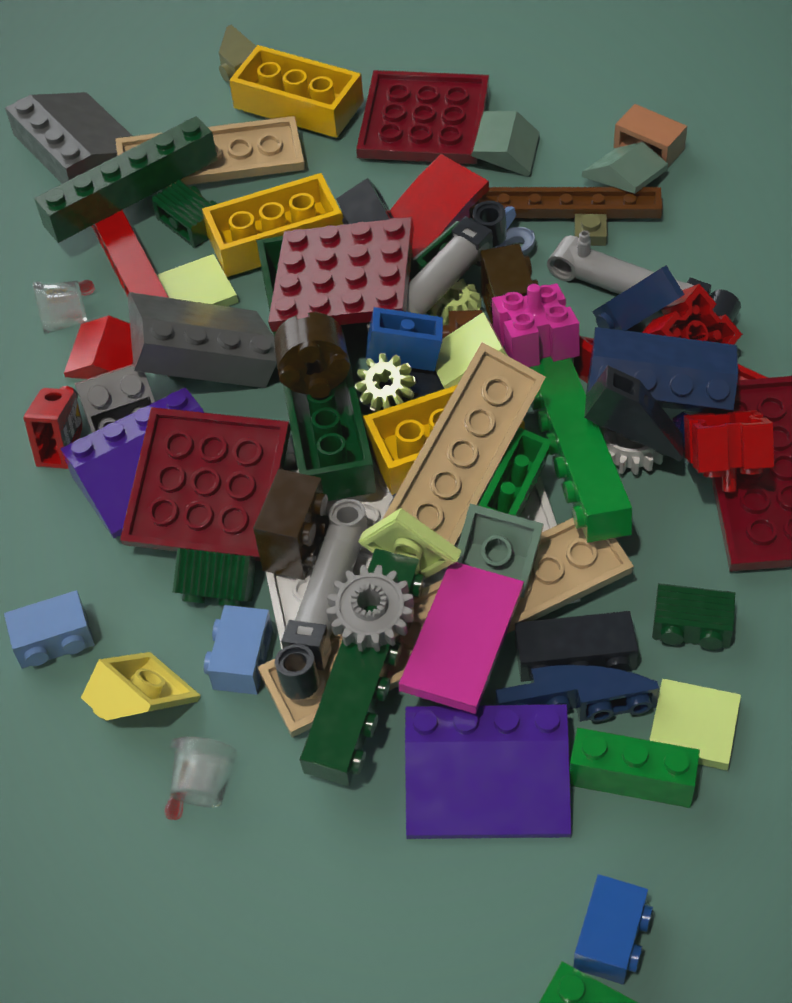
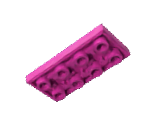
[399,562,524,714]

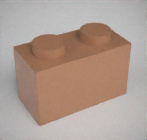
[614,104,687,167]

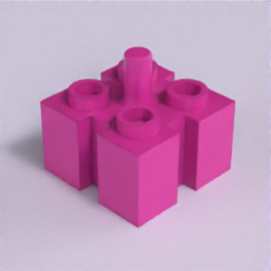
[492,283,580,367]

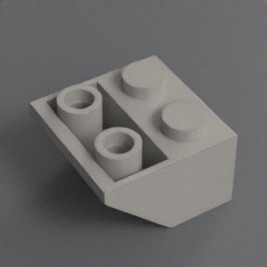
[74,364,155,433]

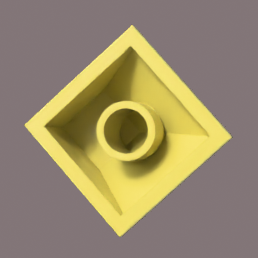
[81,652,201,721]

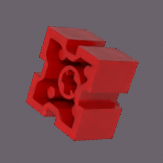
[642,284,743,345]
[684,410,774,492]

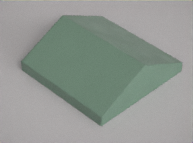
[471,111,540,177]
[582,142,668,194]
[457,503,544,598]

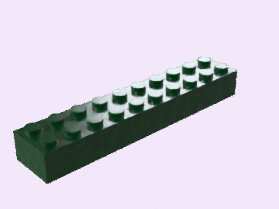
[256,236,376,501]

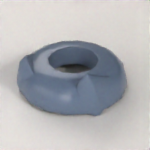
[495,227,536,256]

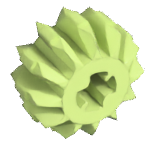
[426,279,482,325]
[355,353,416,412]

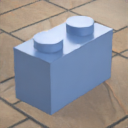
[4,590,95,669]
[204,605,273,695]

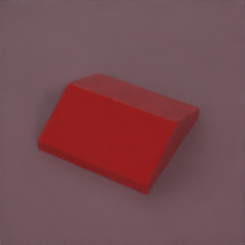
[64,315,133,379]

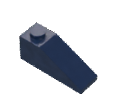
[592,265,685,331]

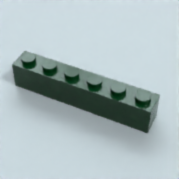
[34,116,218,243]
[299,548,425,786]

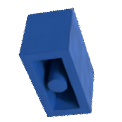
[366,307,443,371]
[573,874,653,985]

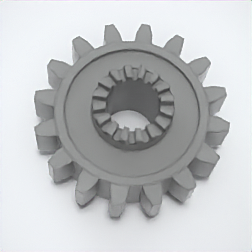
[326,565,414,652]

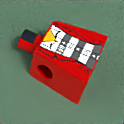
[23,386,82,469]

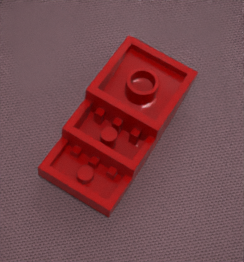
[390,154,490,282]

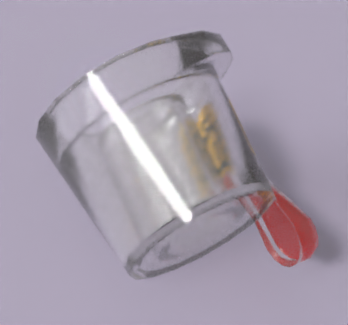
[32,279,95,334]
[164,737,237,820]

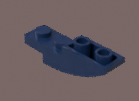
[496,665,659,722]

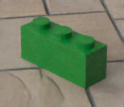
[478,427,552,517]
[570,727,700,808]

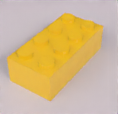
[229,45,364,138]
[202,173,343,277]
[363,385,525,495]

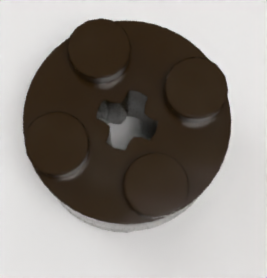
[274,312,350,399]

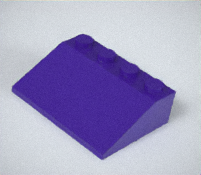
[61,387,204,539]
[405,704,571,839]

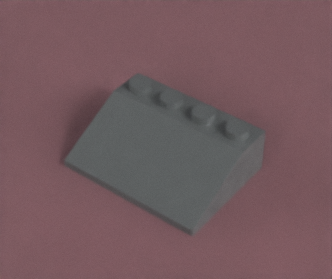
[5,92,132,184]
[128,292,277,388]

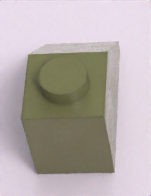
[219,25,256,82]

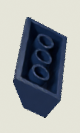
[586,327,738,415]

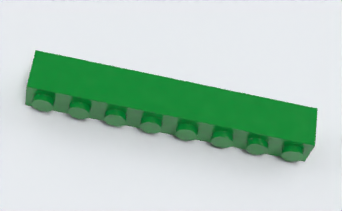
[529,357,632,543]

